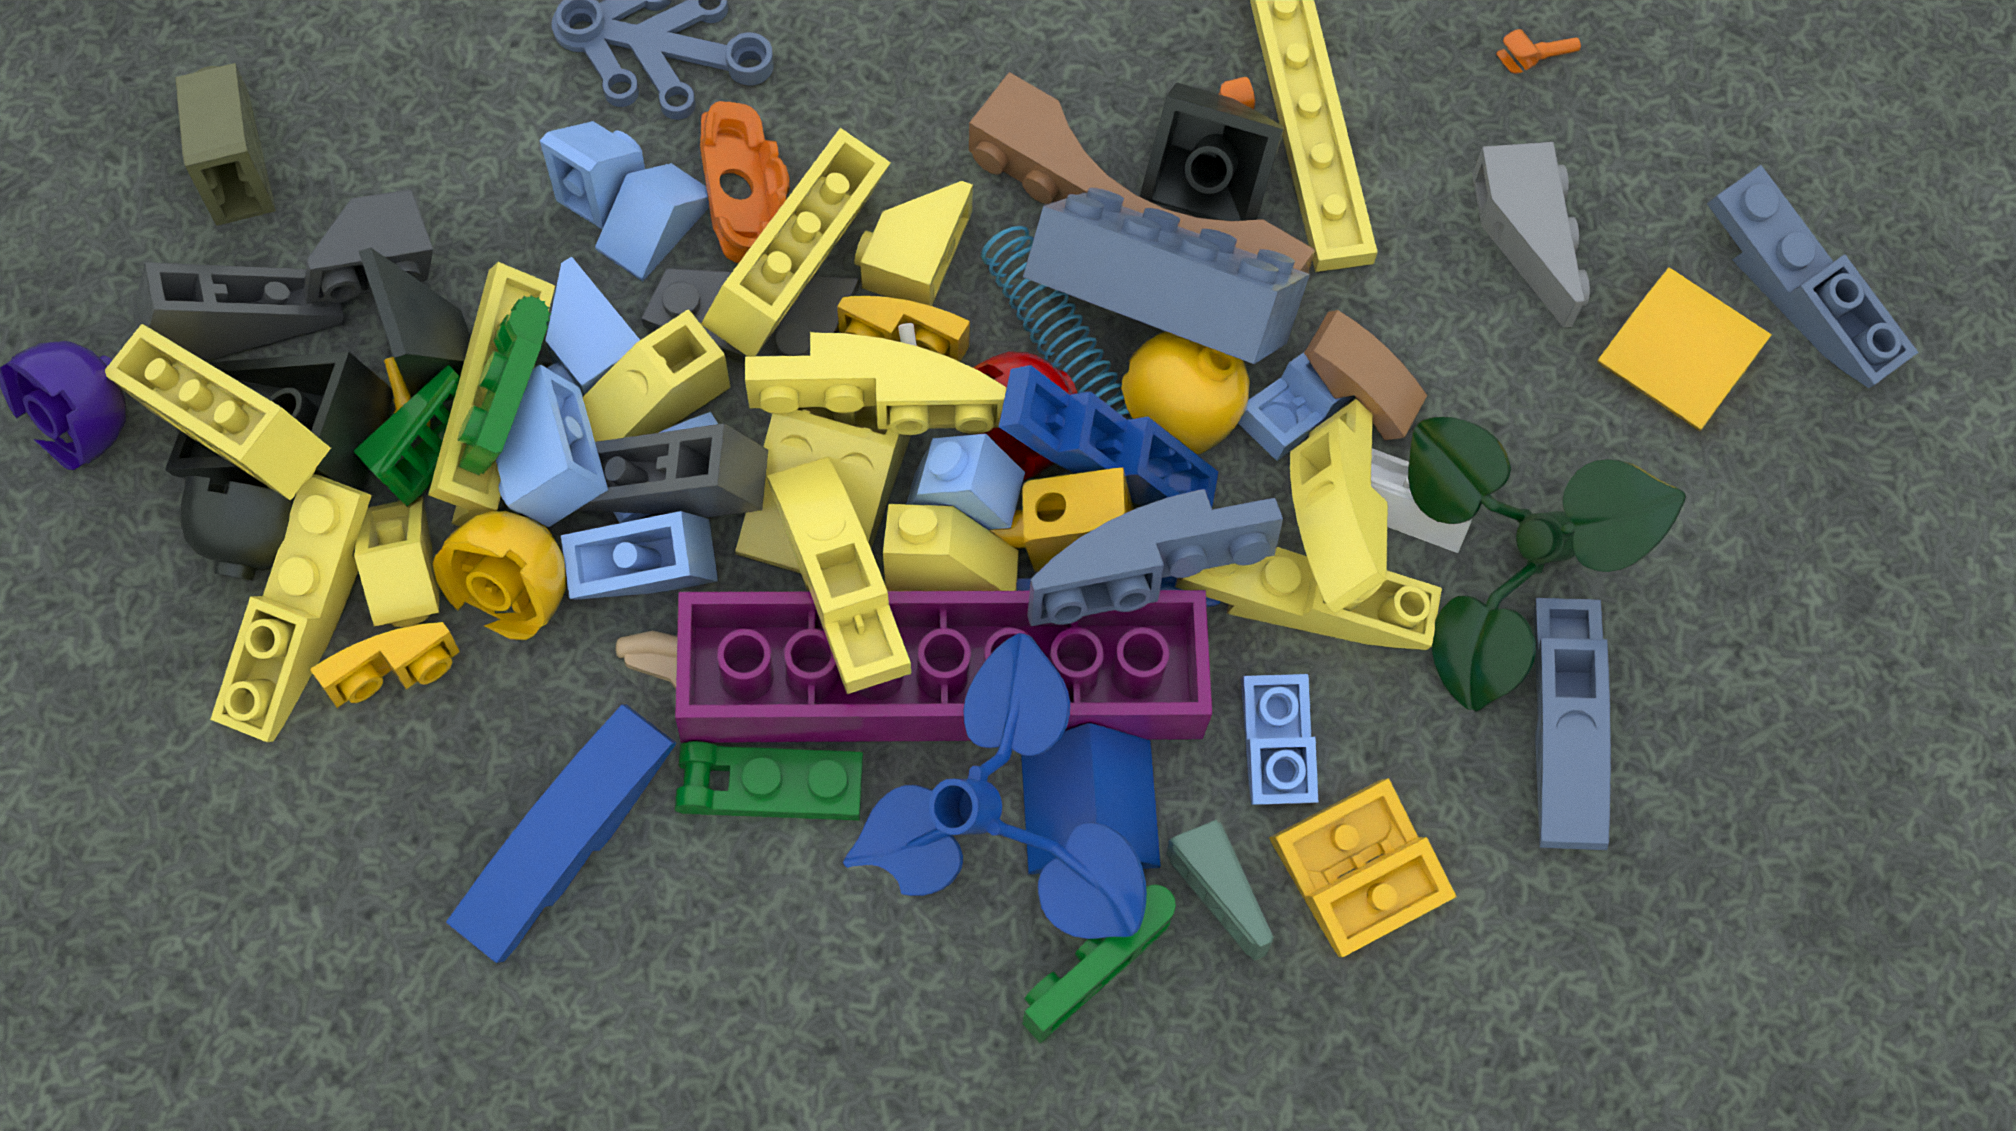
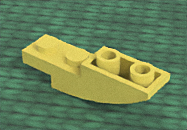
[745,332,1007,435]
[1290,399,1388,614]
[767,457,911,694]
[210,474,372,742]
[1175,547,1442,650]

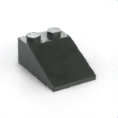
[165,351,393,495]

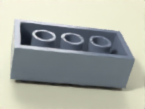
[1023,188,1310,364]

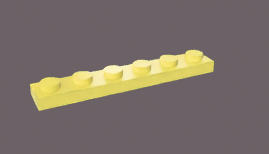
[1250,0,1378,272]

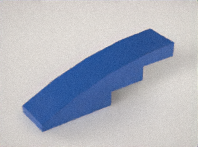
[999,365,1218,508]
[446,704,677,963]

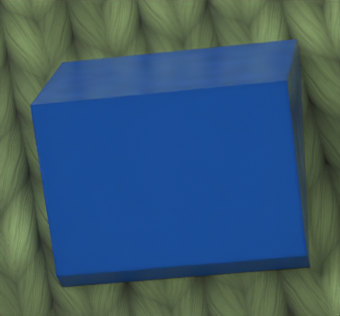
[1021,723,1161,874]

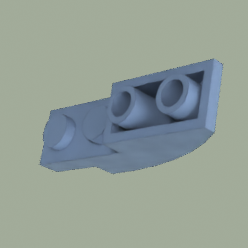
[1707,165,1919,388]
[1028,489,1283,626]
[1533,598,1611,850]

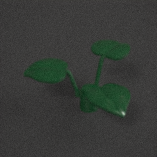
[1408,417,1686,712]

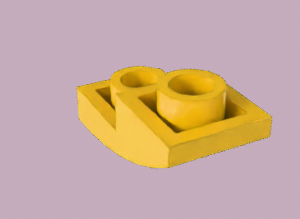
[837,296,970,362]
[310,622,460,708]

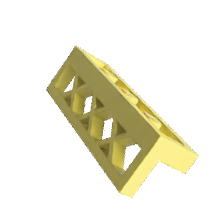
[428,262,555,526]

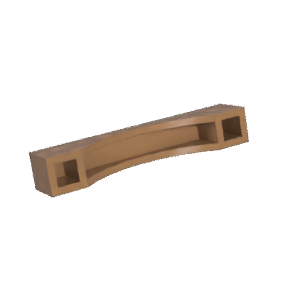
[969,72,1315,274]

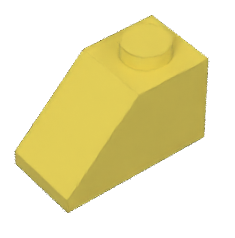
[854,181,973,306]
[354,496,440,627]
[883,504,1019,591]

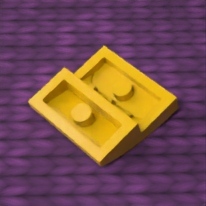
[1598,267,1772,431]
[1269,778,1457,958]

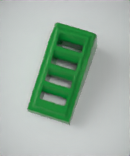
[354,365,460,507]

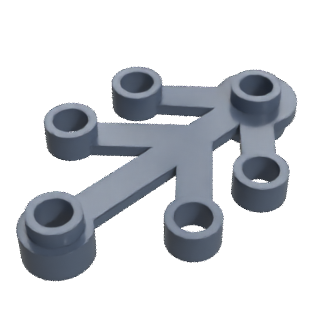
[552,0,774,120]

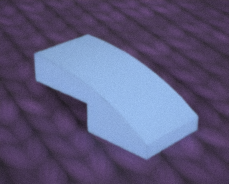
[1238,353,1355,461]

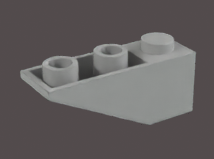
[1472,142,1590,327]

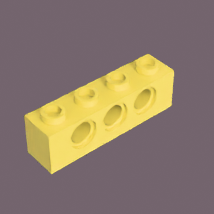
[701,128,891,357]
[105,324,331,501]

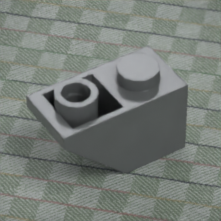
[303,189,433,304]

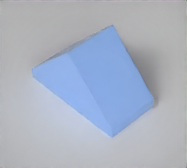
[595,163,709,282]

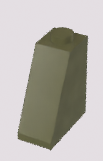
[175,63,276,226]

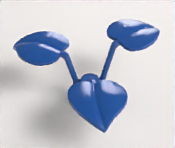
[843,633,1147,939]

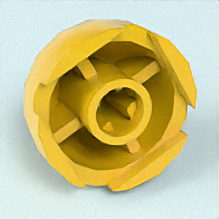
[1121,331,1250,454]
[432,511,567,640]

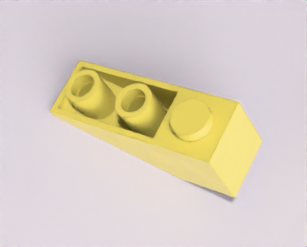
[583,309,731,442]

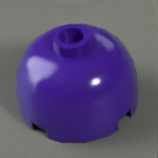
[0,341,126,470]

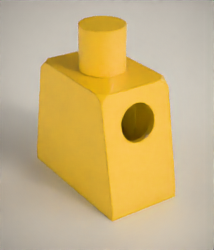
[989,468,1134,572]

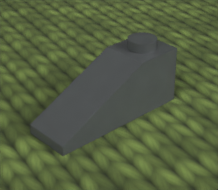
[133,262,344,361]
[577,423,768,517]

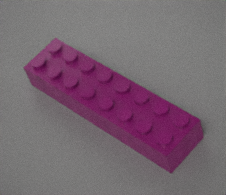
[675,590,1212,743]

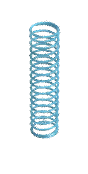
[980,226,1133,420]

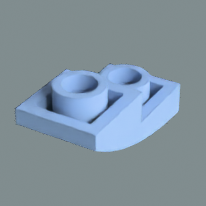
[1241,674,1319,805]

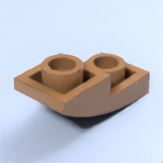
[1304,310,1427,440]

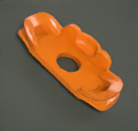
[700,101,790,264]

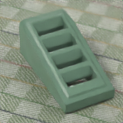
[1166,820,1274,961]

